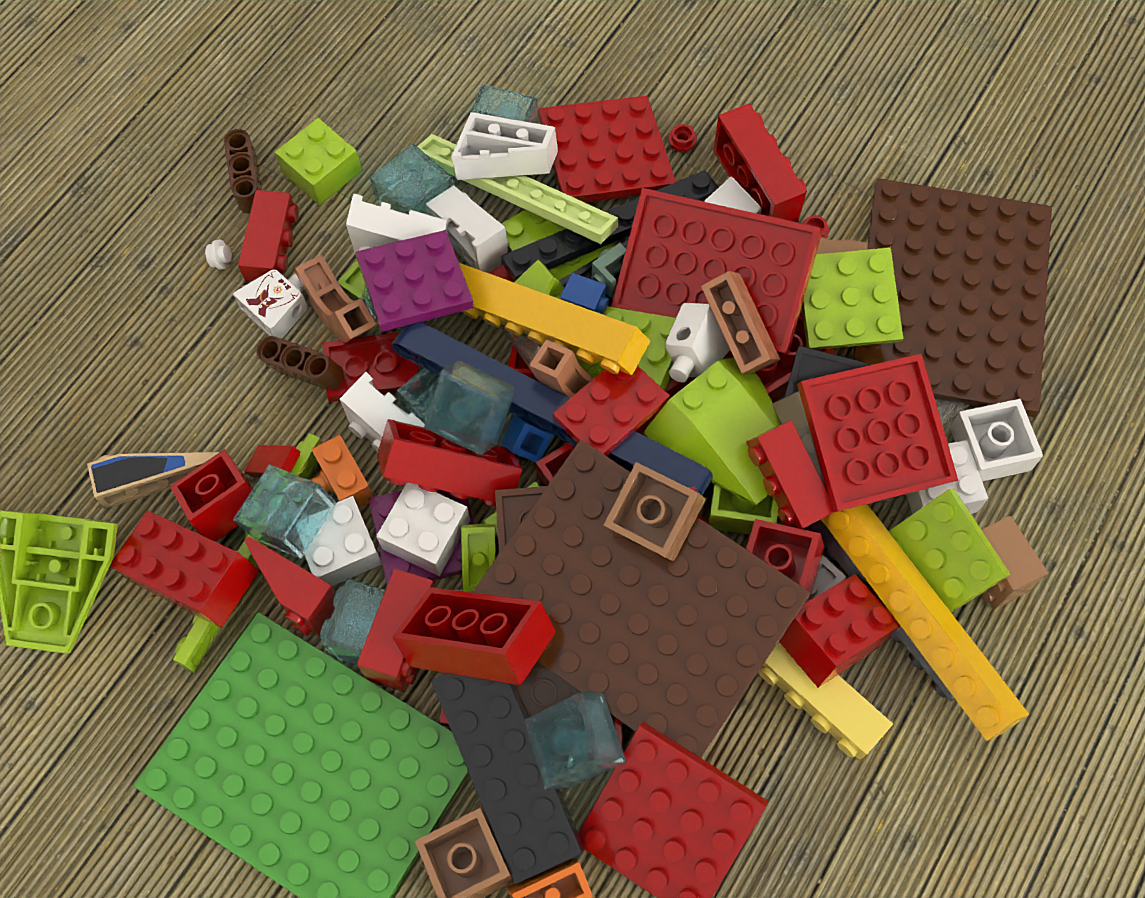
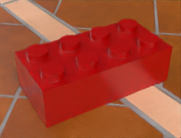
[713,103,807,223]
[377,419,523,506]
[110,510,259,628]
[392,588,556,686]

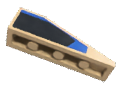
[87,452,219,509]

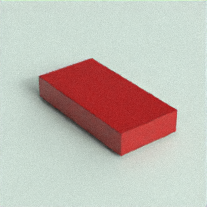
[244,445,301,480]

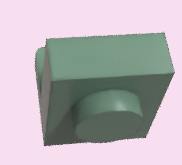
[591,243,626,297]

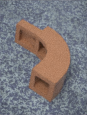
[294,254,377,342]
[529,339,594,398]

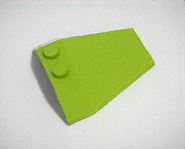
[643,357,781,506]
[0,510,118,654]

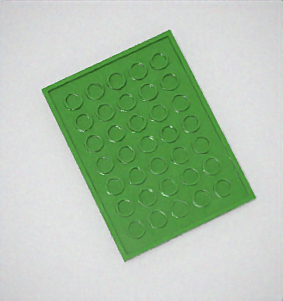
[133,612,469,898]

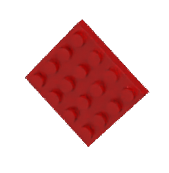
[538,96,676,202]
[797,354,958,513]
[578,722,769,898]

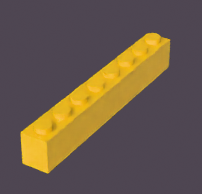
[459,263,650,375]
[821,504,1029,741]

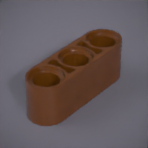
[224,129,262,214]
[256,336,344,390]

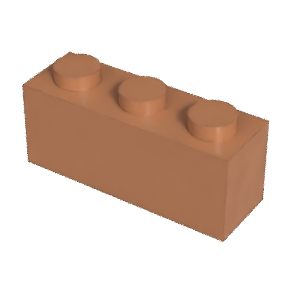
[701,271,780,374]

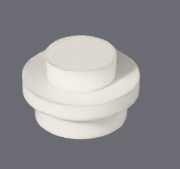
[205,240,232,270]

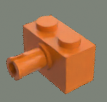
[294,435,373,508]
[507,858,593,898]

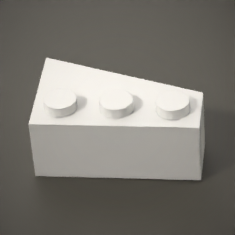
[451,112,558,180]
[425,185,509,273]
[346,193,450,257]
[340,372,430,452]

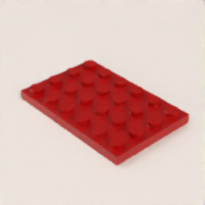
[611,188,823,354]

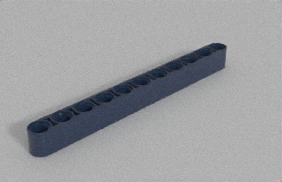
[391,322,713,496]

